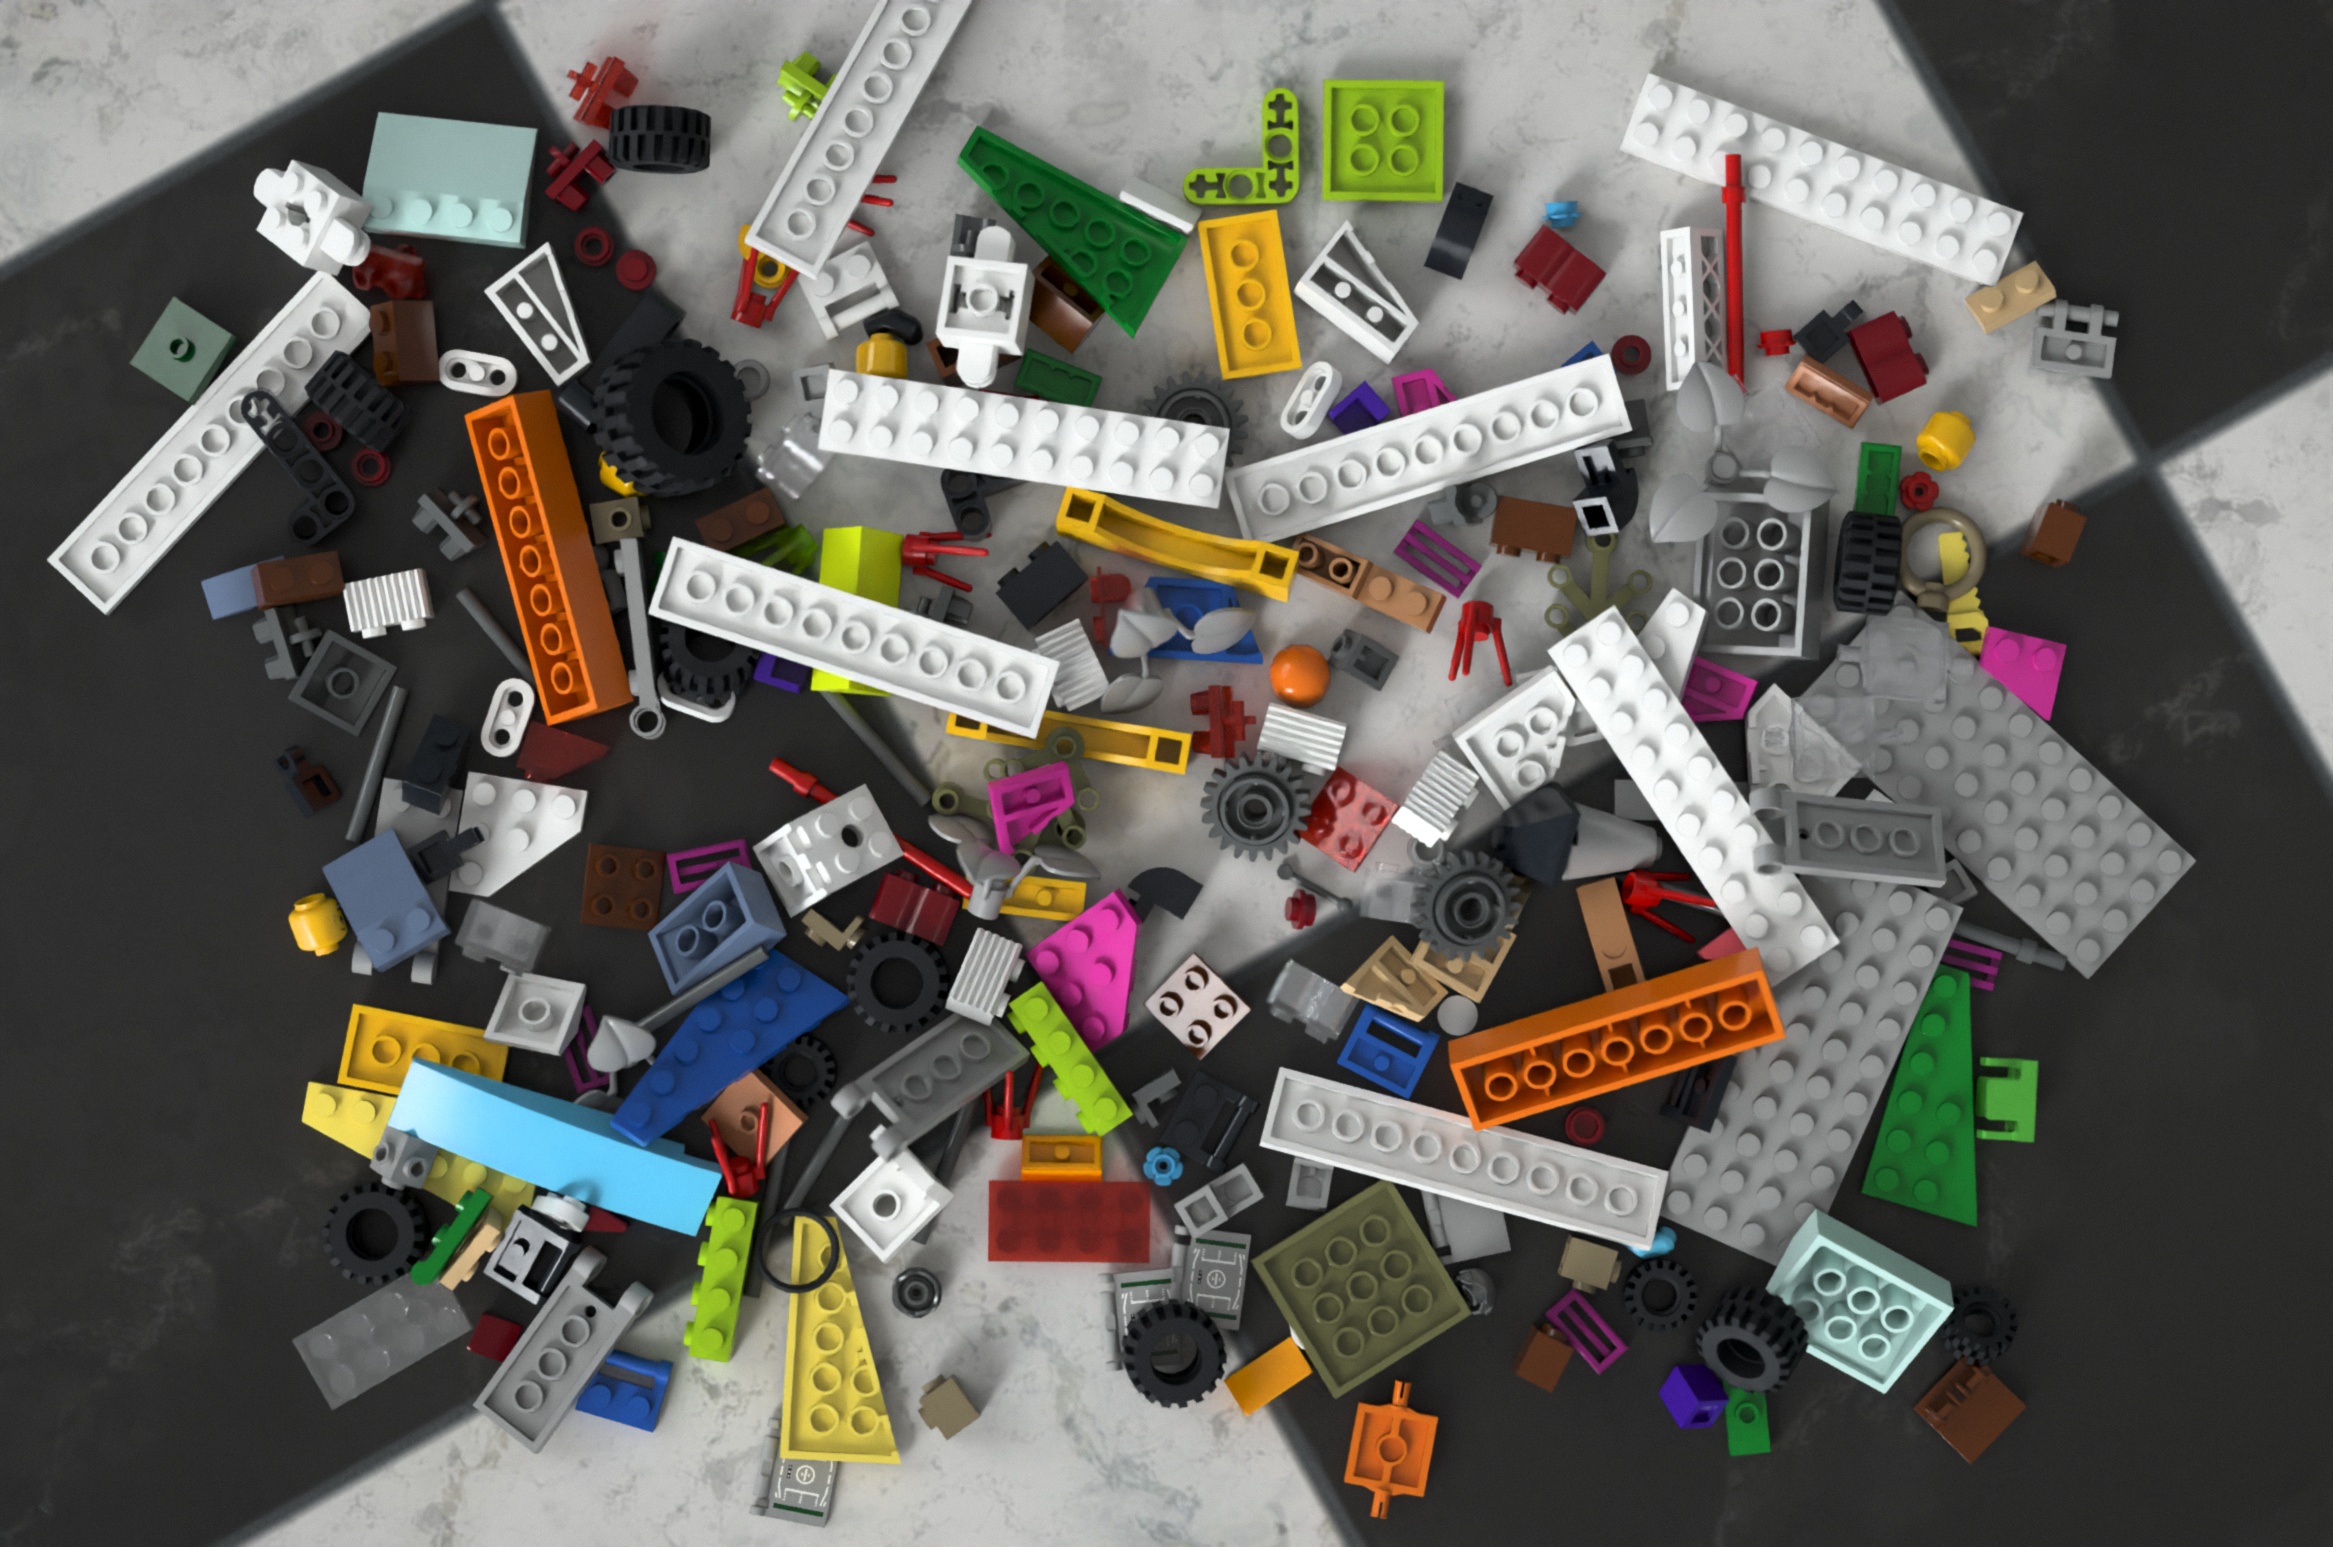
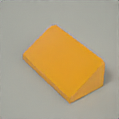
[1021,1135,1103,1185]
[1224,1336,1313,1416]

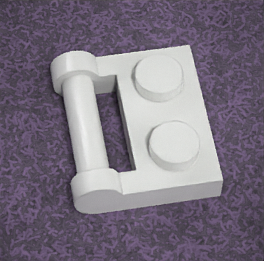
[797,241,900,341]

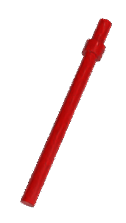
[1722,154,1746,396]
[769,756,974,900]

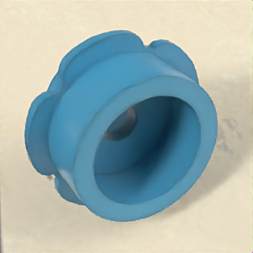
[1542,201,1582,228]
[1143,1146,1183,1186]

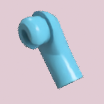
[1621,1226,1677,1259]

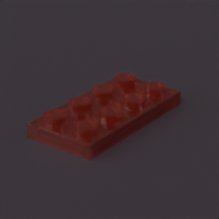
[988,1180,1150,1263]

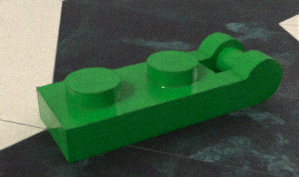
[410,1187,494,1285]

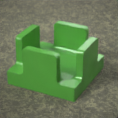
[1974,1057,2038,1142]

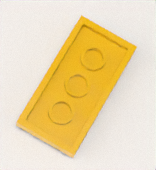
[1197,209,1302,382]
[337,1004,511,1095]

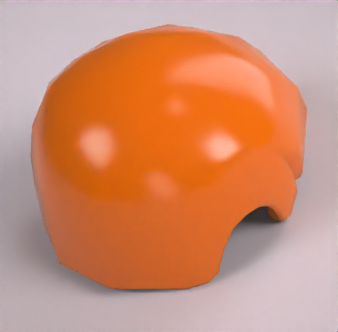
[1269,644,1331,709]

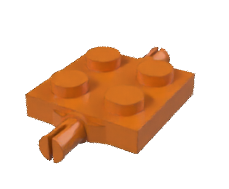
[1344,1380,1438,1519]

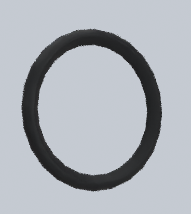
[754,1208,840,1293]

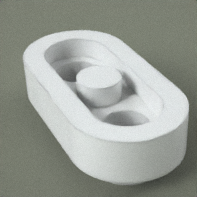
[438,349,519,398]
[1280,361,1342,439]
[657,671,735,723]
[481,678,536,757]
[530,1192,589,1232]

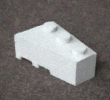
[1293,219,1419,365]
[484,242,593,391]
[1637,587,1710,703]

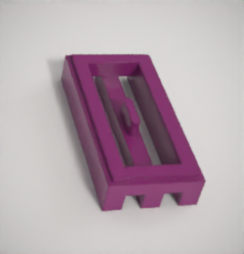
[1393,519,1482,599]
[667,838,752,894]
[1940,939,2003,991]
[563,1005,610,1094]
[1544,1288,1628,1375]

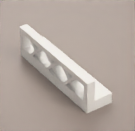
[1660,227,1728,392]

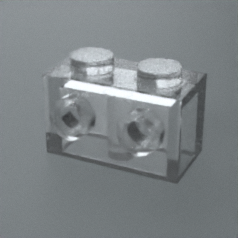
[1359,861,1435,924]
[455,898,552,977]

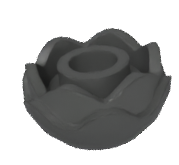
[892,1267,942,1318]
[1454,1268,1498,1315]

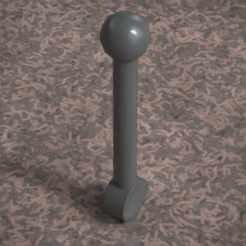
[1277,864,1353,913]

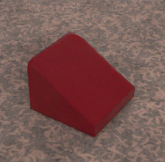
[583,1205,631,1232]
[467,1310,523,1362]

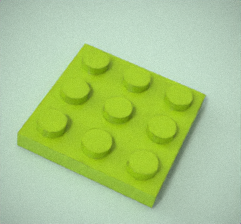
[1322,79,1444,203]

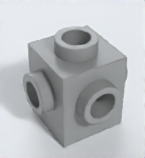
[369,1123,439,1190]

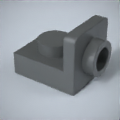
[1608,399,1653,459]
[1327,629,1400,691]
[1129,1067,1182,1129]

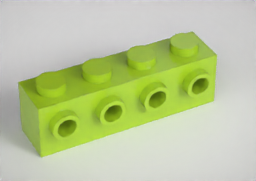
[1007,981,1133,1137]
[683,1193,761,1363]

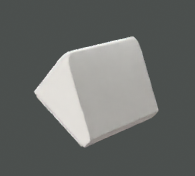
[1119,176,1202,237]

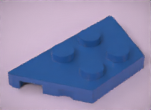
[1108,577,1263,665]

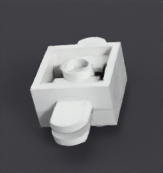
[254,159,373,276]
[936,226,1035,388]

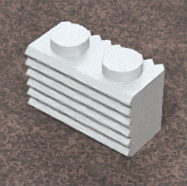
[343,568,435,639]
[1031,618,1109,713]
[1256,702,1347,776]
[1392,749,1480,847]
[945,928,1025,1027]

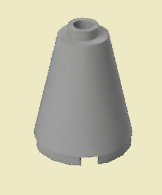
[1561,801,1662,881]

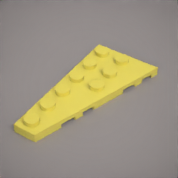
[302,1081,537,1233]
[779,1216,901,1464]

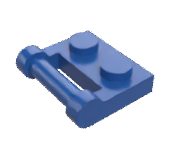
[1336,1002,1441,1099]
[575,1349,674,1432]

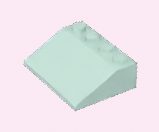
[362,112,538,249]
[1765,1209,1954,1394]

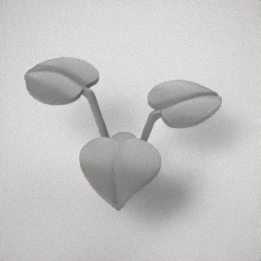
[1649,361,1836,543]
[1100,587,1256,714]
[927,813,1102,920]
[573,1015,727,1115]

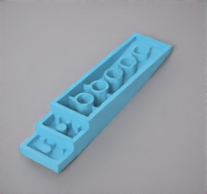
[388,1057,723,1236]

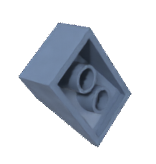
[322,828,452,972]
[648,861,787,997]

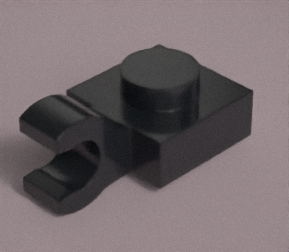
[1793,300,1864,364]
[274,745,342,819]
[407,826,485,885]

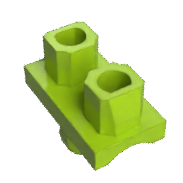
[777,51,837,122]

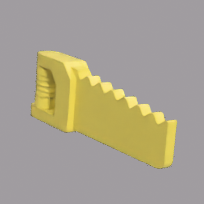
[1938,532,1989,656]

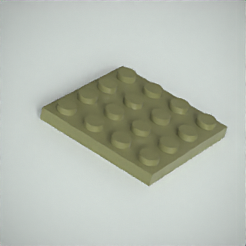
[1250,1179,1472,1399]

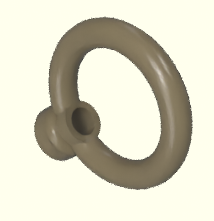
[1899,507,1988,612]

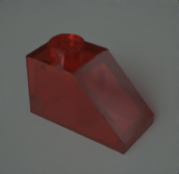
[516,720,612,784]

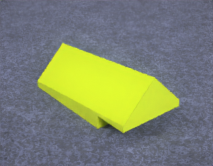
[811,526,904,697]

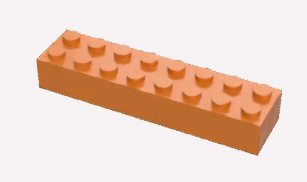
[464,389,634,726]
[1448,947,1786,1132]

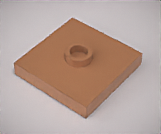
[701,1068,809,1168]

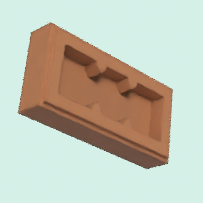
[1784,354,1874,429]

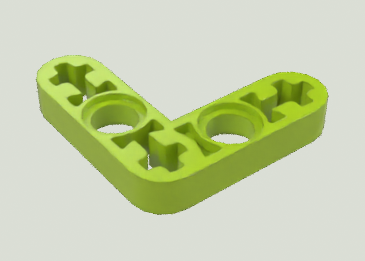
[1183,87,1299,206]

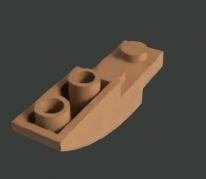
[1291,532,1447,634]
[1576,875,1647,993]

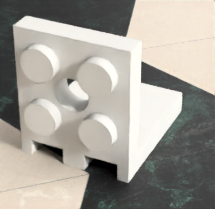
[752,784,904,918]
[829,1125,955,1264]

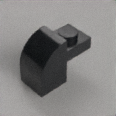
[1424,182,1493,280]
[1572,439,1638,537]
[1128,867,1203,924]

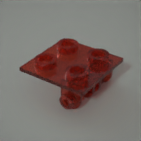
[1090,566,1131,651]
[1296,766,1400,873]

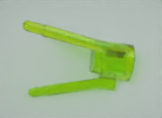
[732,523,819,576]

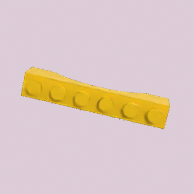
[1055,486,1300,603]
[946,710,1192,775]

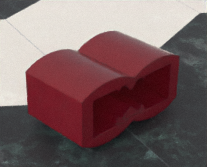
[1512,224,1607,315]
[1846,310,1929,406]
[868,868,962,946]

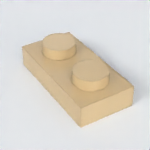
[1965,261,2057,335]
[439,1206,503,1291]

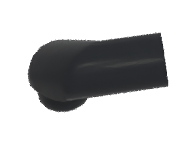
[863,309,923,346]

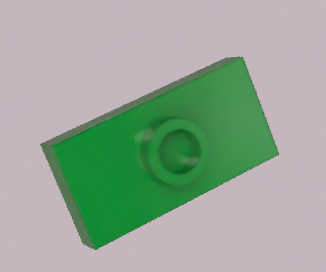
[1013,348,1103,408]
[1853,442,1902,516]
[1722,1379,1771,1456]

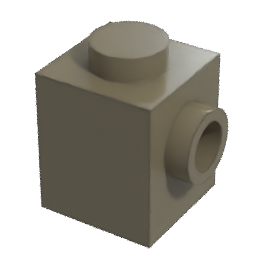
[589,496,652,546]
[1557,1234,1622,1294]
[918,1374,981,1440]

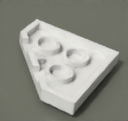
[1451,664,1575,811]
[1744,683,1862,847]
[448,771,589,897]

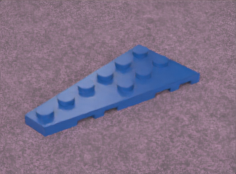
[610,947,850,1148]

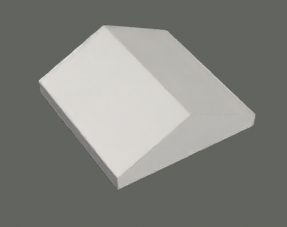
[483,970,587,1056]

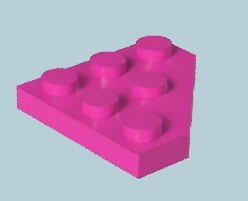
[1025,888,1142,1053]

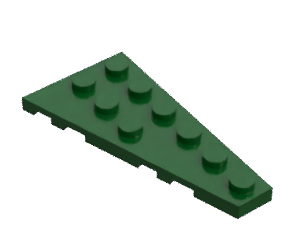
[957,125,1189,338]
[1859,964,1977,1227]

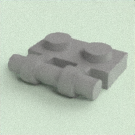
[2029,299,2119,379]

